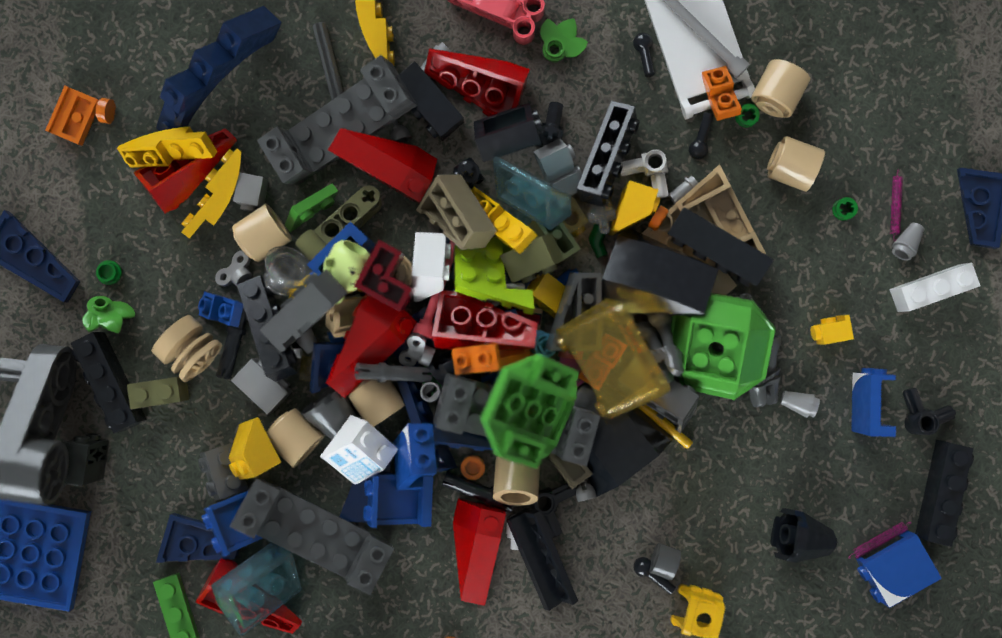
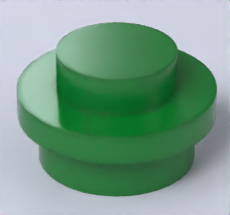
[96,260,122,285]

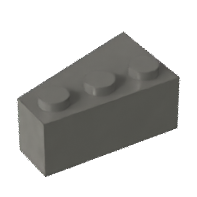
[260,269,348,353]
[545,272,602,351]
[618,357,699,434]

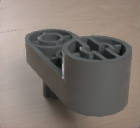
[0,344,77,505]

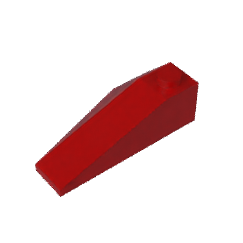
[424,49,530,117]
[133,128,237,214]
[328,128,437,203]
[432,290,538,350]
[326,293,417,398]
[453,498,506,606]

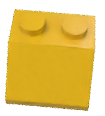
[608,180,660,236]
[229,417,281,480]

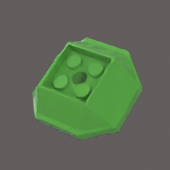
[671,293,776,400]
[481,354,578,469]

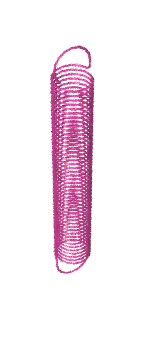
[890,170,903,241]
[848,522,912,559]

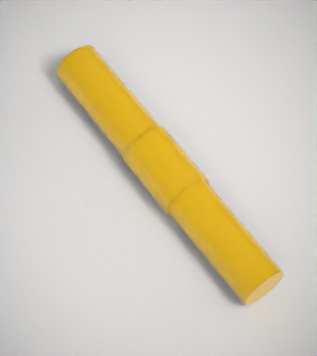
[638,404,693,449]

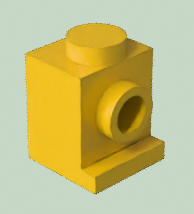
[810,315,854,345]

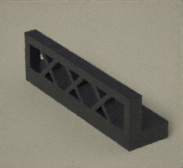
[506,508,578,611]

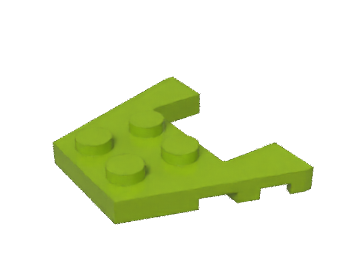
[453,237,534,315]

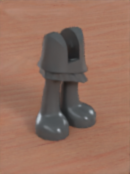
[631,313,684,385]
[749,335,781,407]

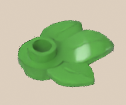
[540,18,588,62]
[82,296,135,333]

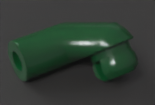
[588,221,610,258]

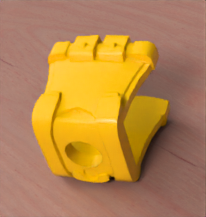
[670,584,725,638]

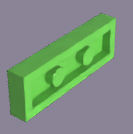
[153,573,200,638]

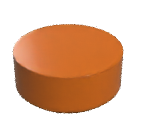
[96,98,116,124]
[648,205,669,231]
[461,455,485,480]

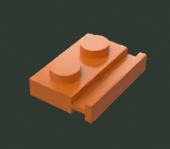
[45,86,99,146]

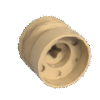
[152,315,222,382]

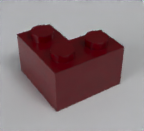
[354,240,415,312]

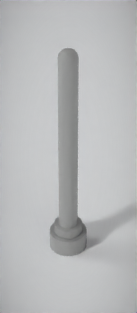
[663,0,750,79]

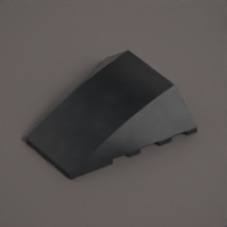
[602,228,719,316]
[574,381,674,497]

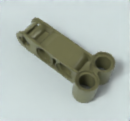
[296,185,382,261]

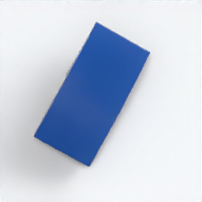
[198,292,244,327]

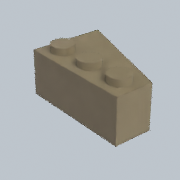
[416,174,497,250]

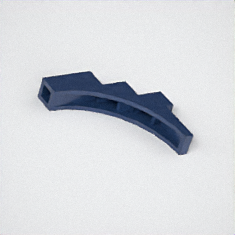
[156,6,282,131]

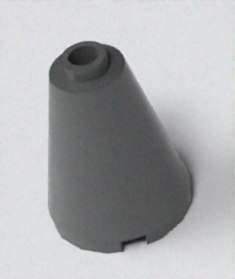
[301,387,359,440]

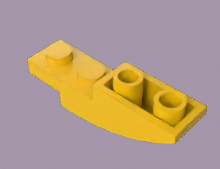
[355,0,395,66]
[117,126,218,168]
[181,148,241,239]
[471,187,538,254]

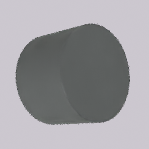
[649,543,681,580]

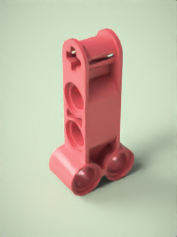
[447,0,545,45]

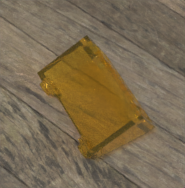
[555,298,671,419]

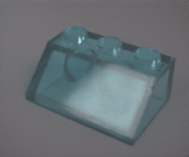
[493,156,571,230]
[211,542,302,636]

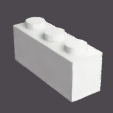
[890,263,980,312]

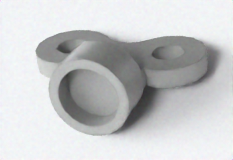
[215,250,253,288]
[399,333,435,367]

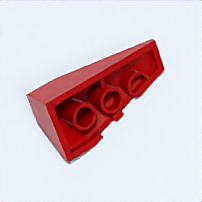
[195,558,302,634]

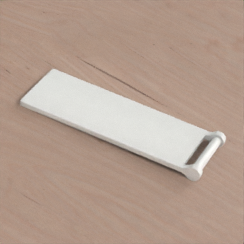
[644,0,755,120]

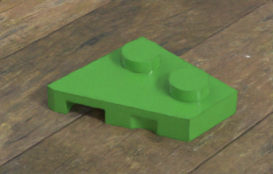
[285,183,338,233]

